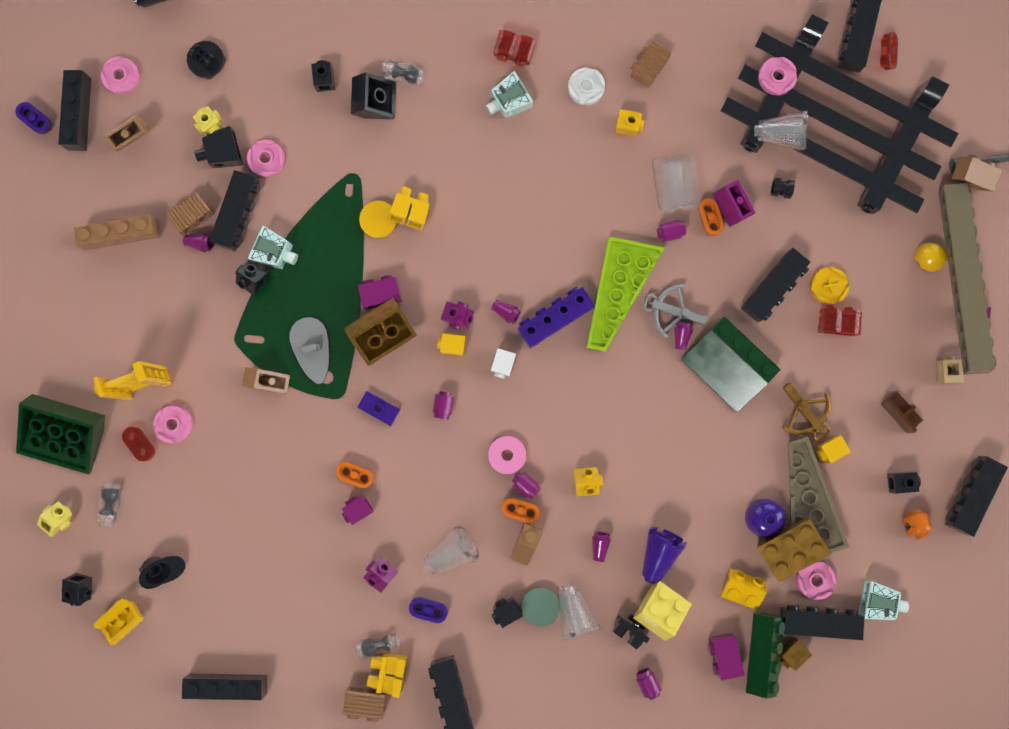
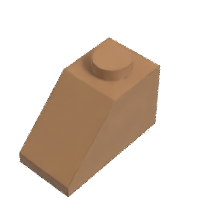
[242,367,290,394]
[510,522,543,566]

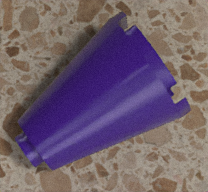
[642,527,687,584]

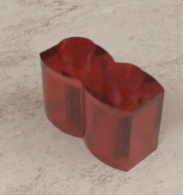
[493,30,536,66]
[818,305,862,336]

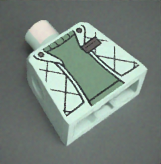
[485,71,533,118]
[248,226,298,269]
[858,579,909,620]

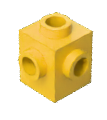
[574,467,603,496]

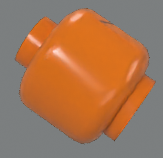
[902,510,933,540]

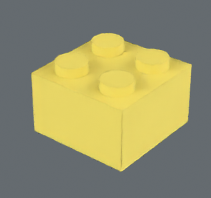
[633,581,692,641]

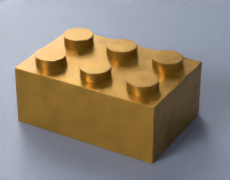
[344,298,417,366]
[757,516,831,583]

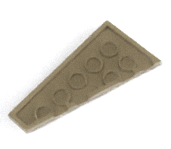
[788,436,849,553]

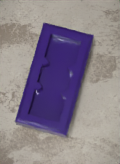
[357,391,401,426]

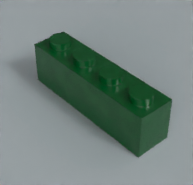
[746,613,785,699]

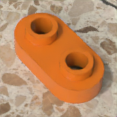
[698,198,724,236]
[336,462,374,488]
[502,498,540,523]

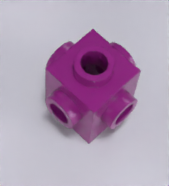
[440,301,474,330]
[363,557,398,593]

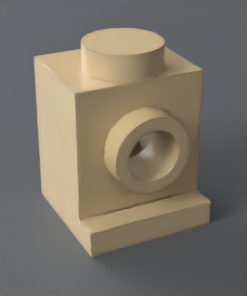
[936,356,964,384]

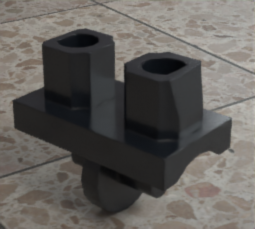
[613,614,650,649]

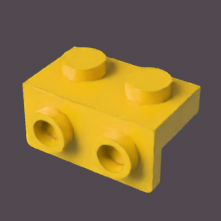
[721,568,767,610]
[93,598,144,646]

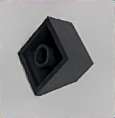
[351,72,396,119]

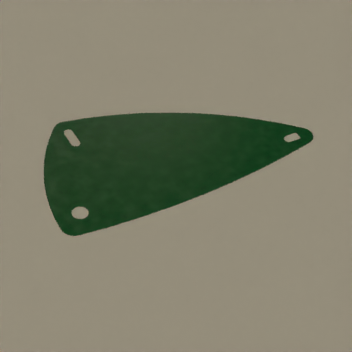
[234,173,364,399]

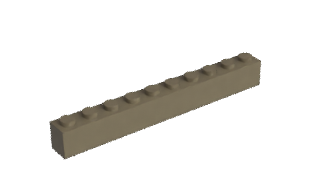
[938,183,996,375]

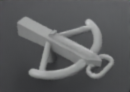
[643,284,708,338]

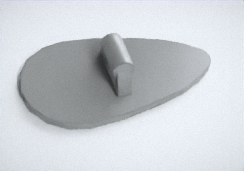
[289,317,329,384]

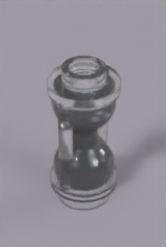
[381,59,425,86]
[96,482,122,527]
[356,632,402,659]

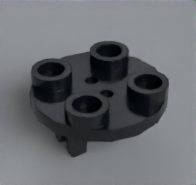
[187,41,226,80]

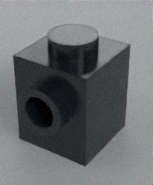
[311,60,335,92]
[887,472,921,494]
[491,597,523,628]

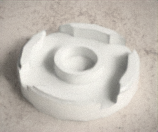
[568,67,605,106]

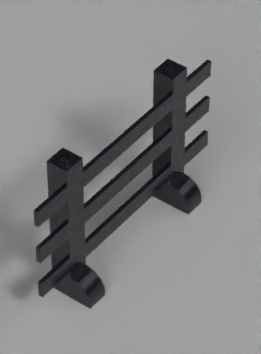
[720,14,959,214]

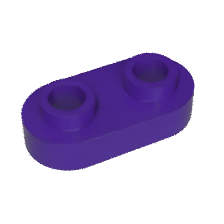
[15,102,52,134]
[409,597,448,623]

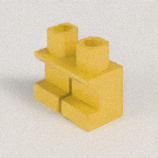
[387,186,430,231]
[367,653,408,698]

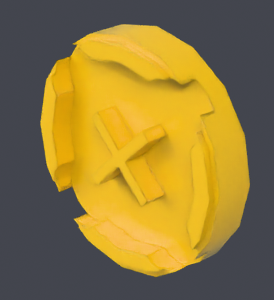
[359,200,397,239]
[810,267,849,305]

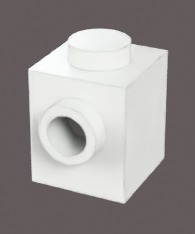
[491,349,516,379]

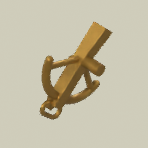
[782,383,831,441]

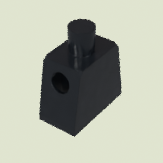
[194,126,243,168]

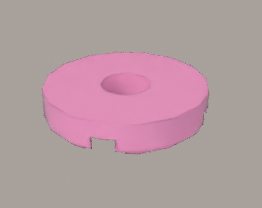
[100,56,140,95]
[758,57,797,96]
[246,139,285,178]
[153,405,193,444]
[488,436,526,474]
[796,561,836,600]

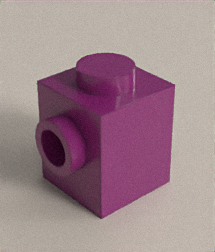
[342,495,374,525]

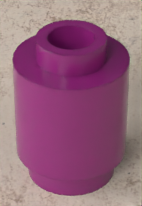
[657,220,686,242]
[433,391,454,420]
[512,472,541,500]
[636,668,662,700]

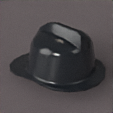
[139,555,185,589]

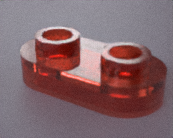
[880,32,898,70]
[122,427,155,461]

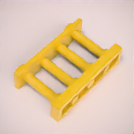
[93,361,172,401]

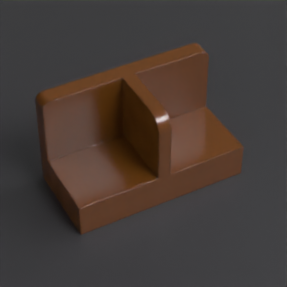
[881,391,923,433]

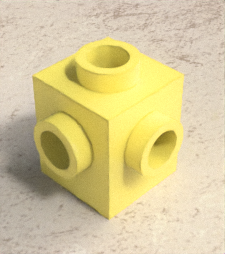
[193,106,225,135]
[37,502,72,537]

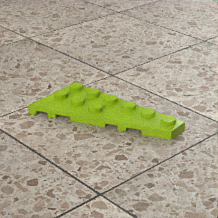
[586,236,665,352]

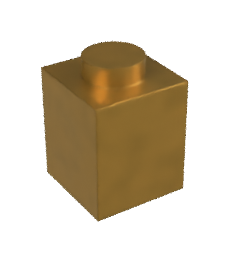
[780,637,813,671]

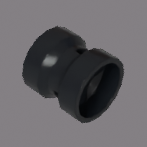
[770,177,795,199]

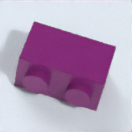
[712,180,756,227]
[358,275,402,310]
[708,633,745,681]

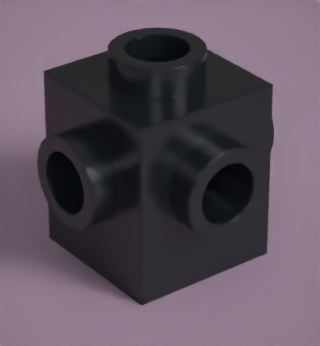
[235,261,267,295]
[61,573,92,606]

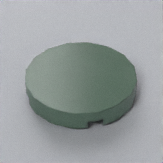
[521,587,560,627]

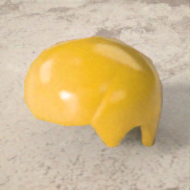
[914,243,947,272]

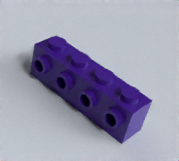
[518,287,595,349]

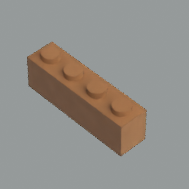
[74,214,160,250]

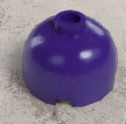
[745,499,786,538]

